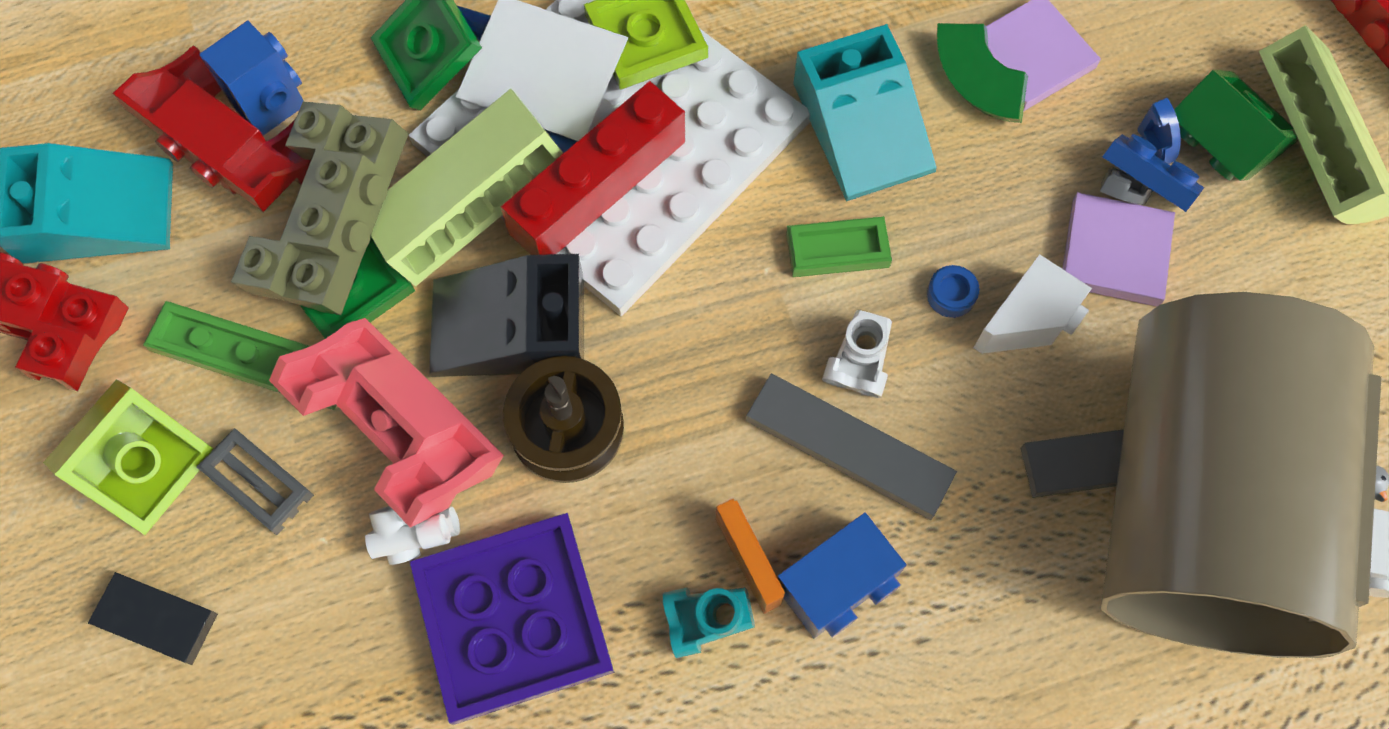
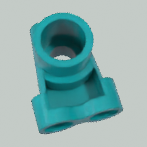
[663,587,755,658]

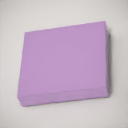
[986,0,1101,112]
[1062,192,1175,306]

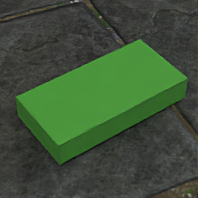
[786,216,892,277]

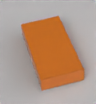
[715,498,785,614]

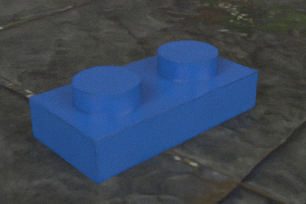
[1102,134,1205,212]

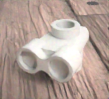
[822,310,892,398]
[365,506,460,565]

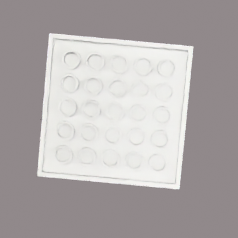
[409,0,810,316]

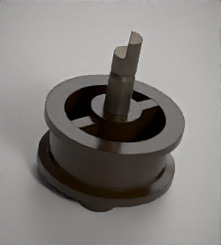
[503,356,624,483]

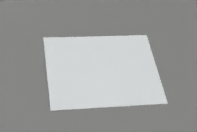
[456,0,628,141]

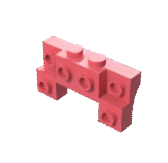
[269,318,504,528]

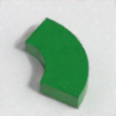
[937,23,1028,123]

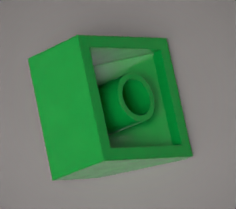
[1174,70,1299,181]

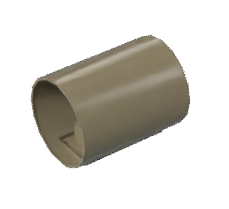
[1101,292,1382,658]

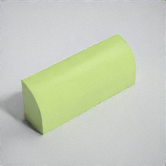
[1259,25,1389,224]
[371,89,563,287]

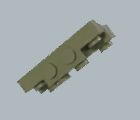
[231,101,409,316]

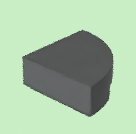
[1100,167,1153,205]

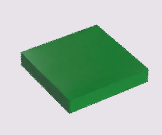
[371,0,482,111]
[300,236,415,339]

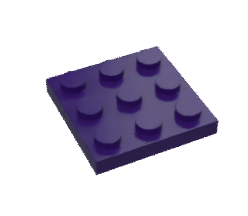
[410,513,615,725]

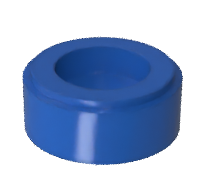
[927,265,980,318]

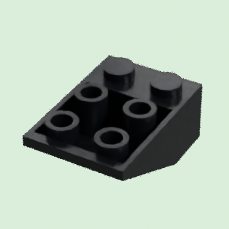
[429,253,584,377]

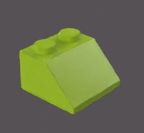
[43,379,213,535]

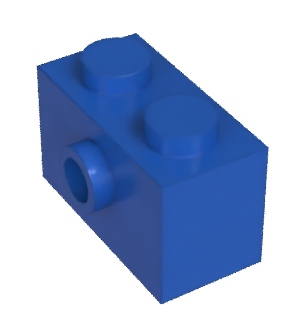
[199,20,304,136]

